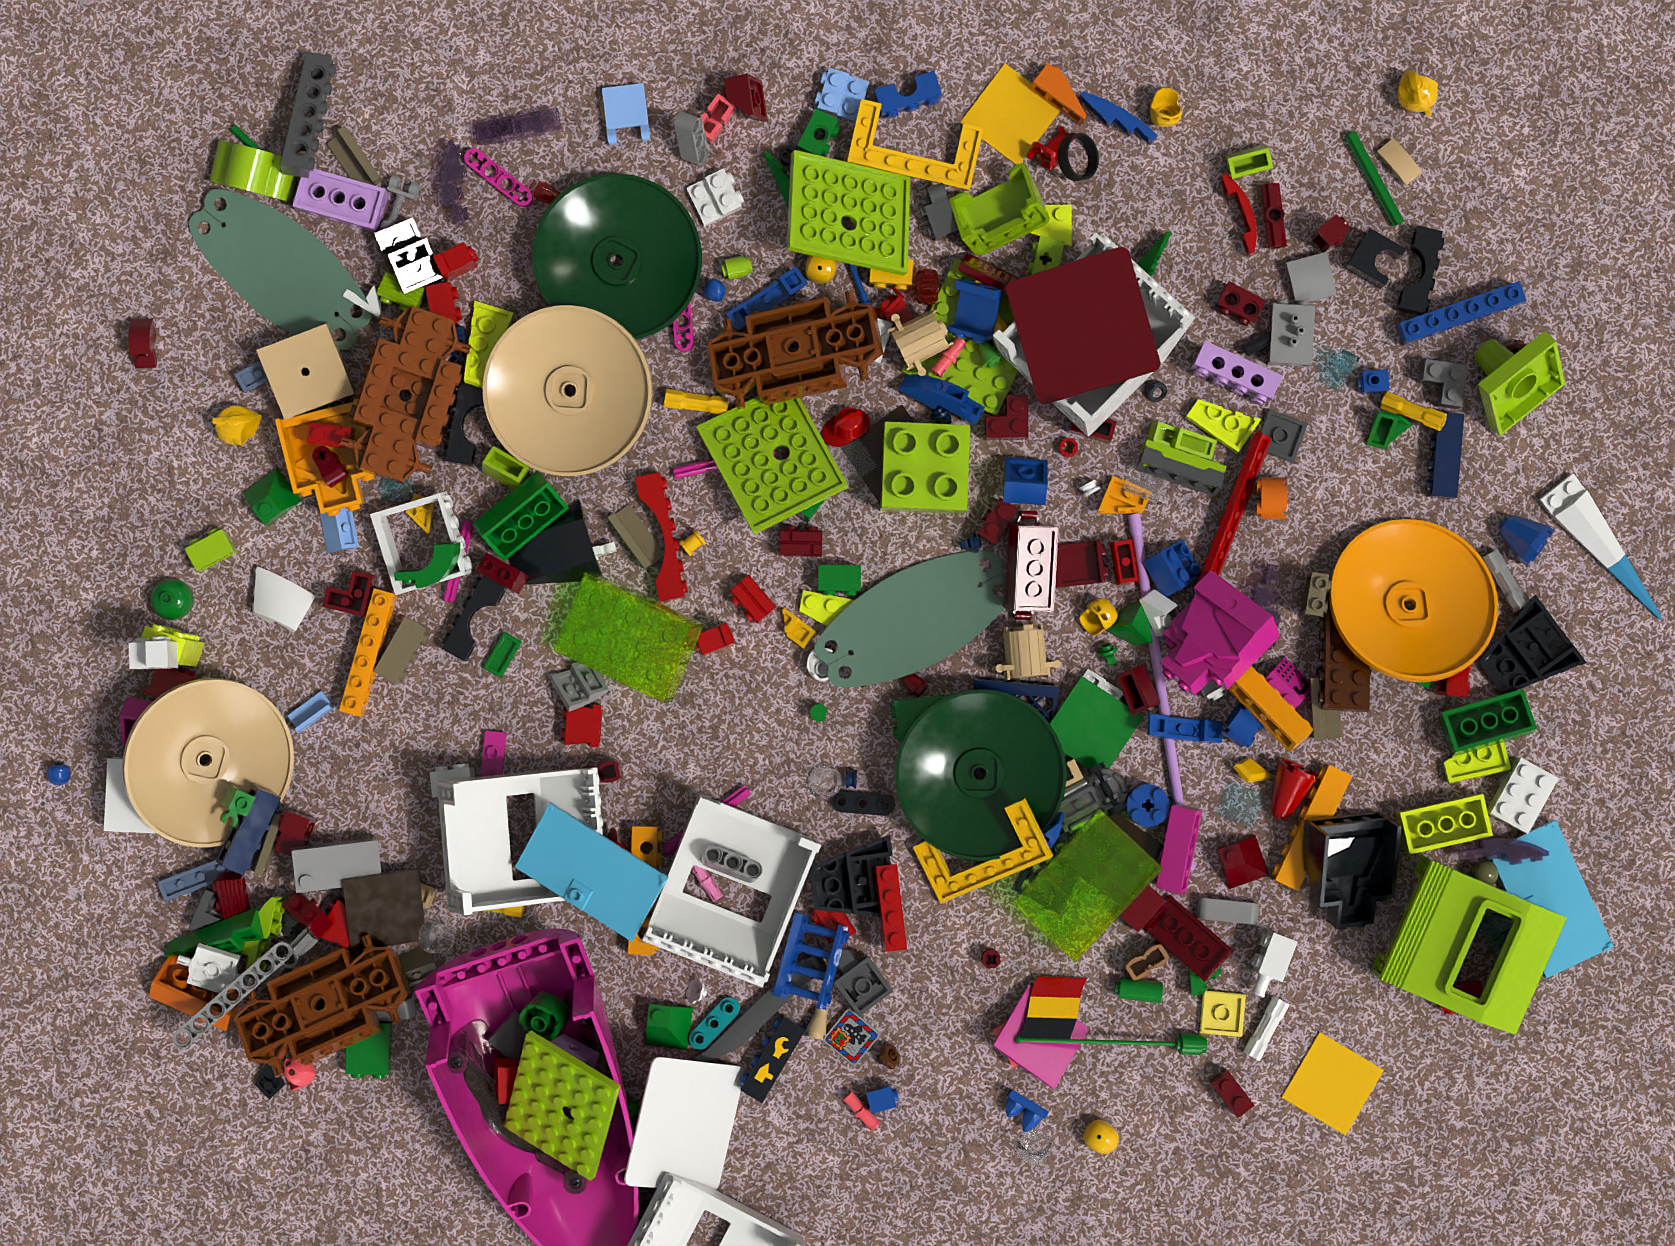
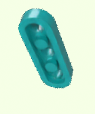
[689,997,740,1050]

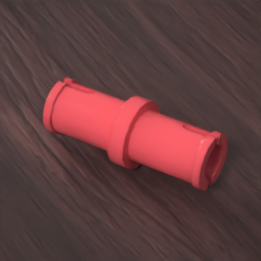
[931,337,967,378]
[842,1091,880,1131]

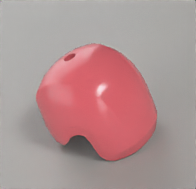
[282,1056,315,1091]

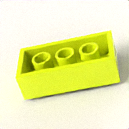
[141,624,205,667]
[1395,794,1493,854]

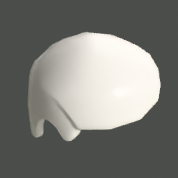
[806,648,837,682]

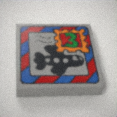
[822,1007,882,1067]

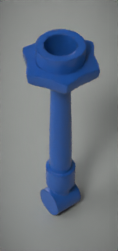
[846,263,871,305]

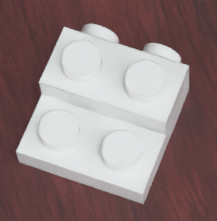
[686,168,744,227]

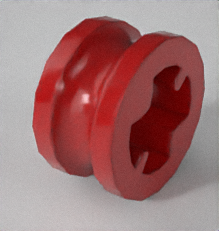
[1059,438,1078,458]

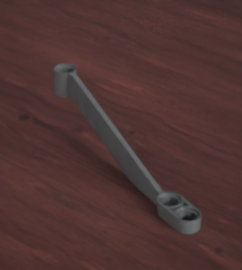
[686,955,827,1062]

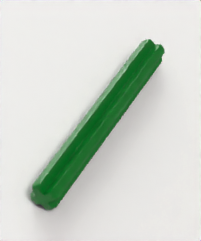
[1345,131,1404,226]

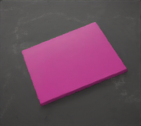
[992,985,1089,1090]

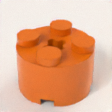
[1256,477,1287,520]

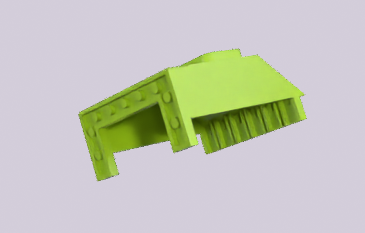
[1371,854,1567,1035]

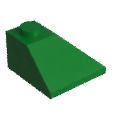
[243,468,302,526]
[645,1002,693,1050]

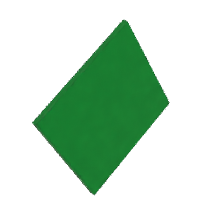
[1050,676,1144,769]

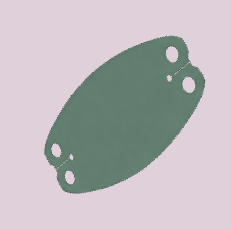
[189,189,372,350]
[814,550,1006,688]

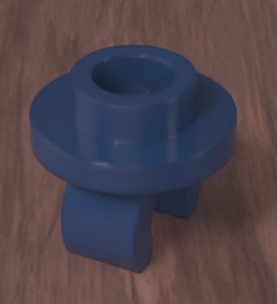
[929,406,951,424]
[959,532,982,553]

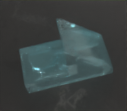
[1321,348,1360,392]

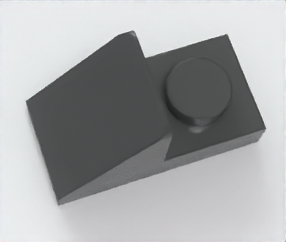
[188,888,222,930]

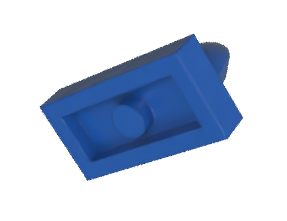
[1005,1089,1049,1132]

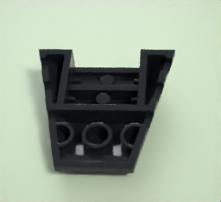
[509,500,604,585]
[1478,594,1587,694]
[809,835,893,917]

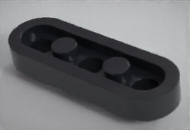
[832,791,895,816]

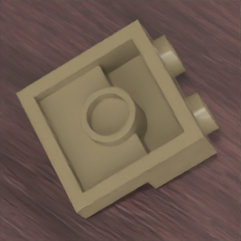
[1300,572,1332,618]

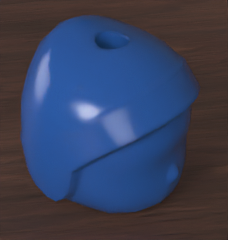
[703,279,726,302]
[47,763,71,786]

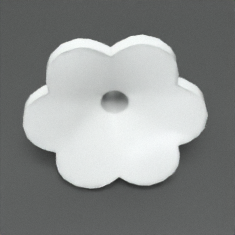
[686,977,707,1004]

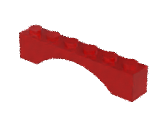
[635,472,688,603]

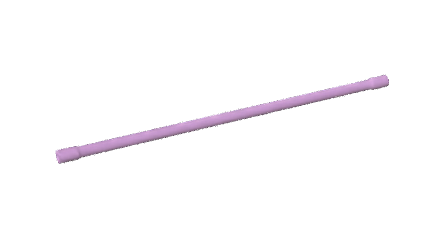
[1127,513,1195,870]

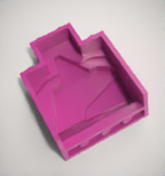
[1160,570,1280,696]

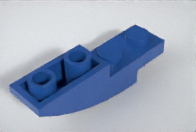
[898,374,985,425]

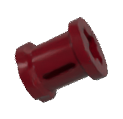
[981,948,1001,969]

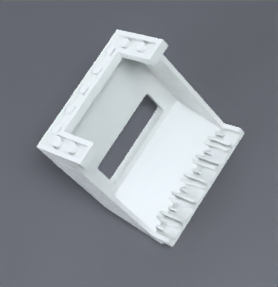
[993,233,1195,437]
[437,767,603,915]
[642,794,821,987]
[627,1172,804,1246]

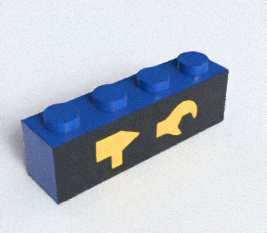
[739,1015,806,1103]

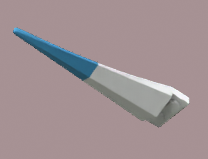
[1538,473,1662,619]

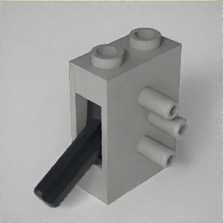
[1242,300,1315,367]

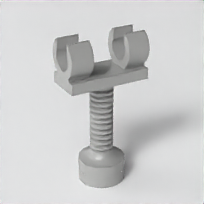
[380,175,421,229]

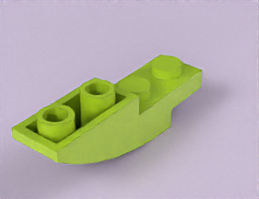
[241,895,286,978]

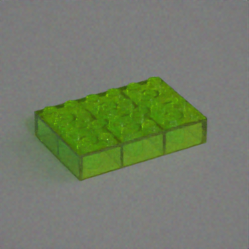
[554,572,704,703]
[1011,809,1163,962]

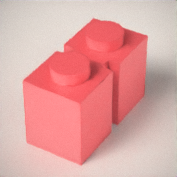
[701,94,736,144]

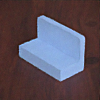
[320,508,359,553]
[288,691,335,733]

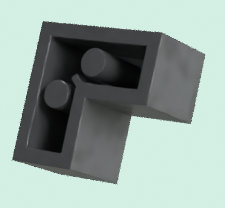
[1418,359,1468,410]

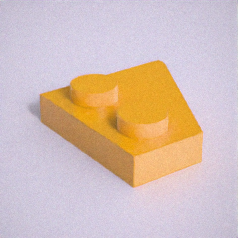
[1097,476,1151,514]

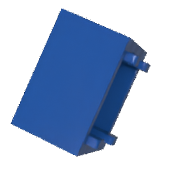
[1003,457,1048,505]

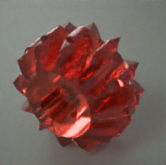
[915,269,939,305]

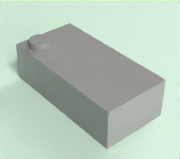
[290,837,381,893]

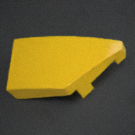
[782,608,817,650]

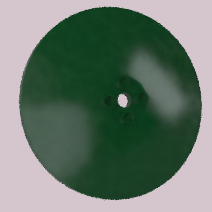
[532,173,702,340]
[895,689,1067,861]

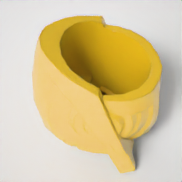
[1397,69,1438,117]
[212,405,262,446]

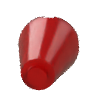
[1270,759,1319,820]

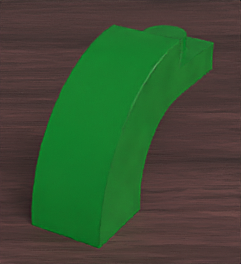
[394,542,460,588]

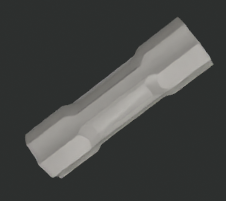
[1481,549,1529,612]

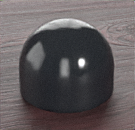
[1145,380,1167,402]

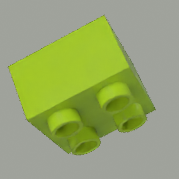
[880,422,970,514]

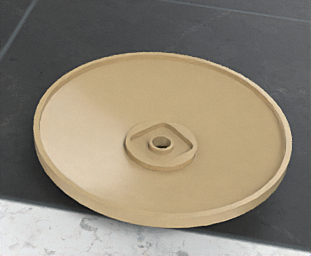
[483,305,653,476]
[122,678,294,847]

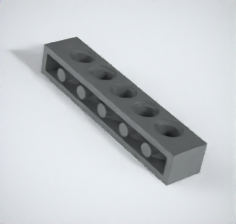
[280,52,336,178]

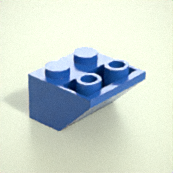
[1143,540,1201,597]

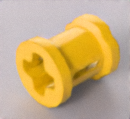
[679,529,707,556]

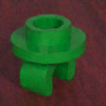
[1097,643,1118,666]

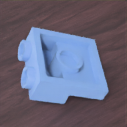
[815,68,869,122]

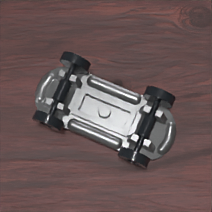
[1043,762,1128,846]

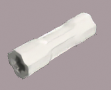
[1243,996,1289,1061]

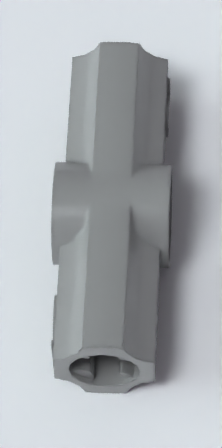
[265,929,320,982]

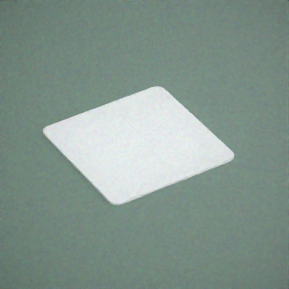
[624,1057,745,1190]

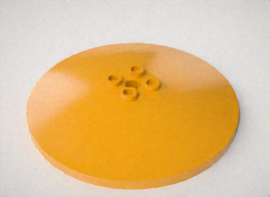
[1329,519,1498,682]

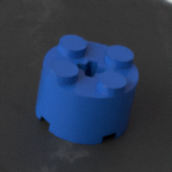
[1220,703,1264,748]
[1125,784,1169,827]

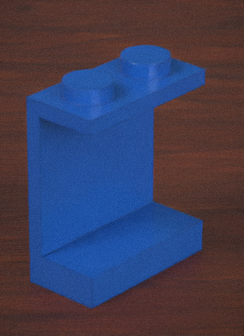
[946,279,1003,343]

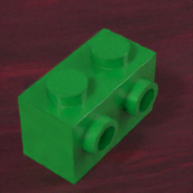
[818,565,861,596]

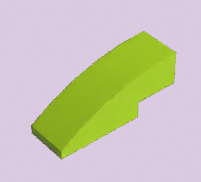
[1147,421,1217,460]

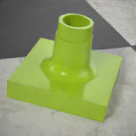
[1474,331,1565,436]

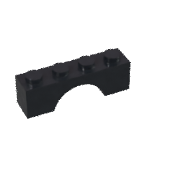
[1396,226,1445,316]
[443,378,484,467]
[442,575,508,662]

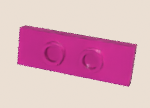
[480,730,507,777]

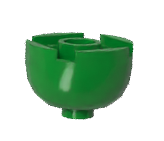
[150,578,193,620]

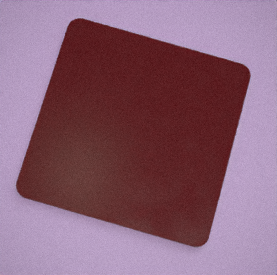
[1006,247,1161,404]

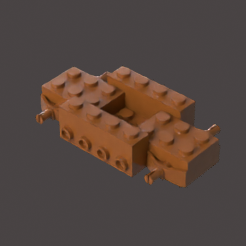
[707,290,884,409]
[339,306,471,484]
[234,935,412,1077]

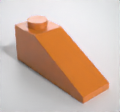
[1030,63,1087,126]

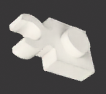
[593,542,617,560]

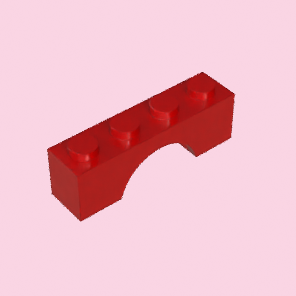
[872,864,907,952]

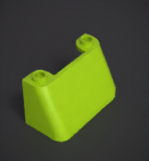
[949,162,1050,255]

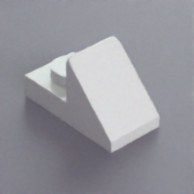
[343,286,384,319]
[1139,589,1177,637]

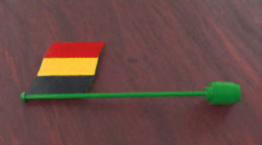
[1015,976,1207,1055]

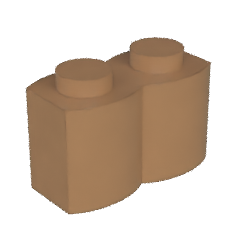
[1123,943,1169,980]

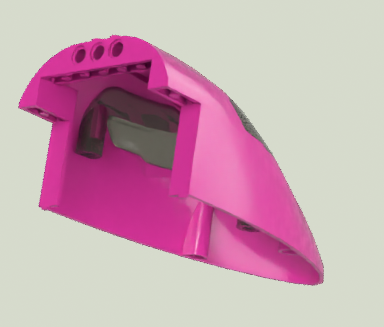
[415,928,639,1246]

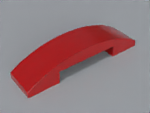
[1219,173,1257,257]

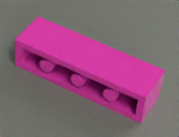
[1155,804,1203,894]

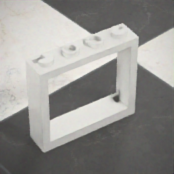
[370,491,472,595]

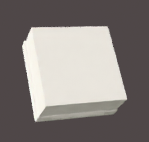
[104,757,156,833]

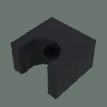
[1344,228,1406,289]

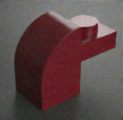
[128,318,157,369]

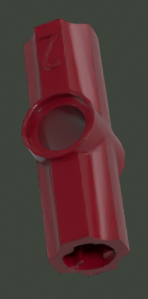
[1261,183,1287,249]

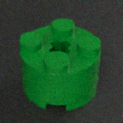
[519,991,568,1040]

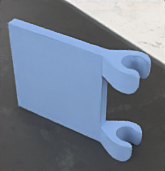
[602,83,650,145]

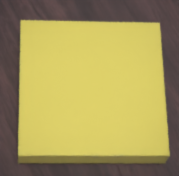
[1199,990,1246,1037]

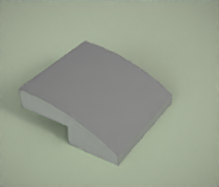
[1285,252,1336,305]
[550,658,609,712]

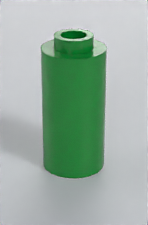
[1114,977,1163,1003]

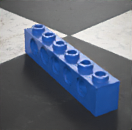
[1396,281,1527,346]

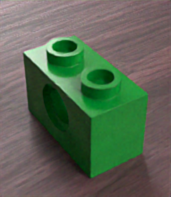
[797,108,840,157]

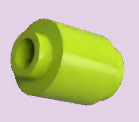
[721,255,753,280]

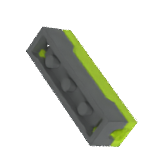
[1136,439,1226,497]

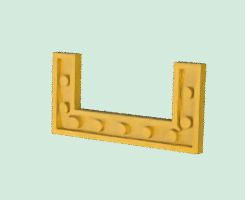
[847,99,984,190]
[913,798,1053,904]

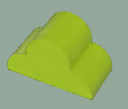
[209,140,298,202]

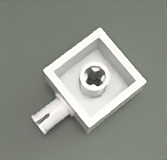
[1251,930,1298,997]

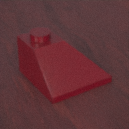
[723,73,768,122]
[1215,835,1269,889]

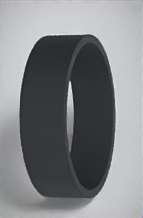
[1057,133,1099,181]

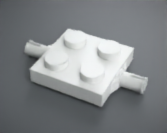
[177,943,250,995]

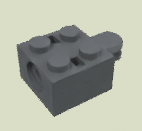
[834,949,893,1017]

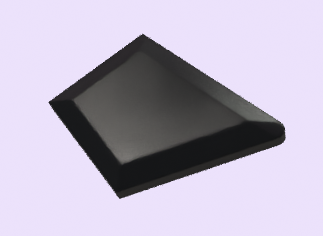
[255,1064,285,1100]

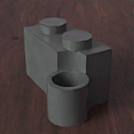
[918,182,959,242]

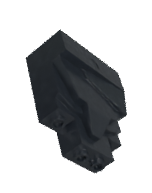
[1303,811,1402,930]

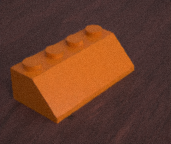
[149,955,244,1031]

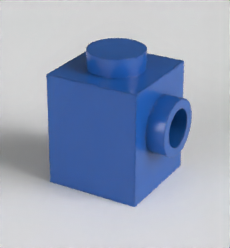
[1356,369,1390,394]
[866,1084,899,1114]

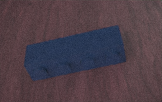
[1425,412,1464,500]
[216,784,281,875]

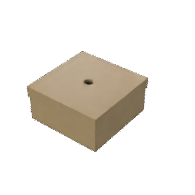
[256,323,356,420]

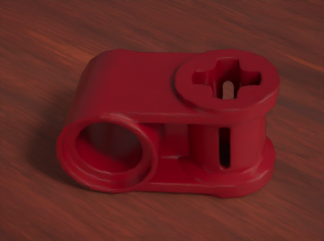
[312,446,349,488]

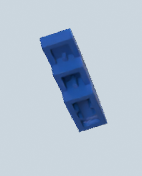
[1078,91,1158,145]

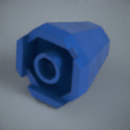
[1499,515,1554,567]

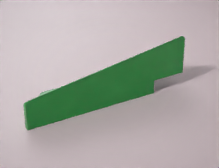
[164,908,264,959]

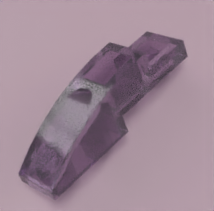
[474,107,562,145]
[440,139,470,228]
[1253,564,1281,651]
[1458,837,1549,865]

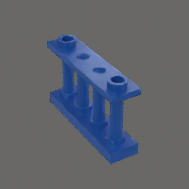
[773,912,849,1010]

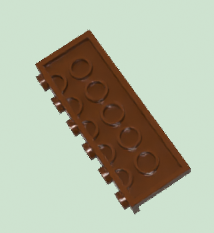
[1318,592,1370,712]

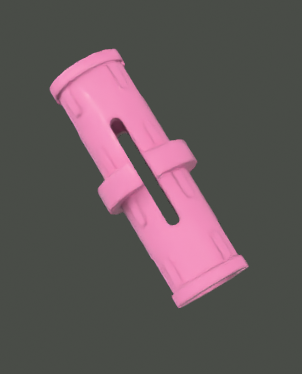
[691,865,723,903]

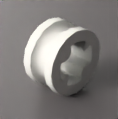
[1079,480,1100,498]

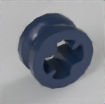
[846,769,857,789]

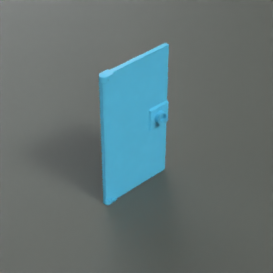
[515,802,669,942]
[1488,820,1614,978]

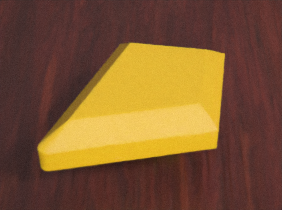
[406,493,434,534]
[1233,756,1273,783]

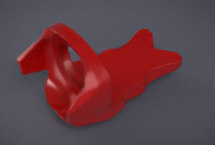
[1026,126,1076,171]
[873,287,914,324]

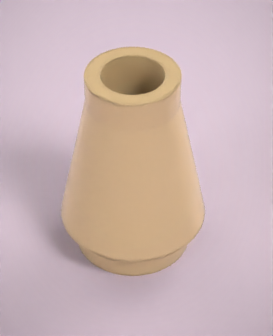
[806,1008,828,1040]

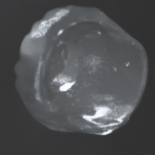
[805,762,842,799]
[418,918,456,954]
[1014,1128,1052,1166]

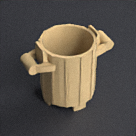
[888,309,954,376]
[992,624,1061,681]

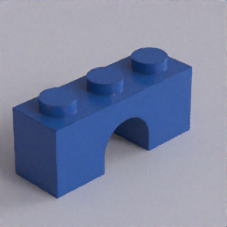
[874,71,942,119]

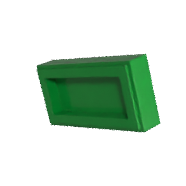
[483,631,522,678]

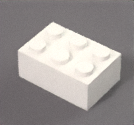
[1487,757,1559,834]

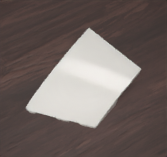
[252,567,316,632]

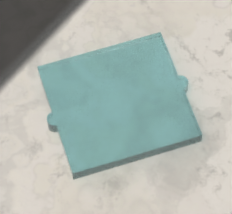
[1218,782,1265,827]

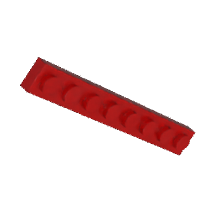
[1196,431,1272,584]

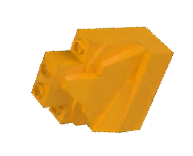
[275,399,375,517]

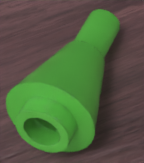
[977,341,1002,369]

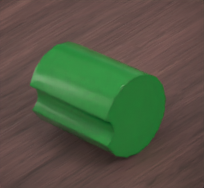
[810,704,828,722]

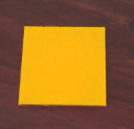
[960,63,1060,165]
[1281,1032,1384,1136]

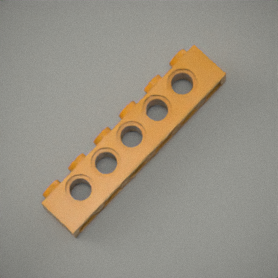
[339,588,398,717]
[628,826,663,955]

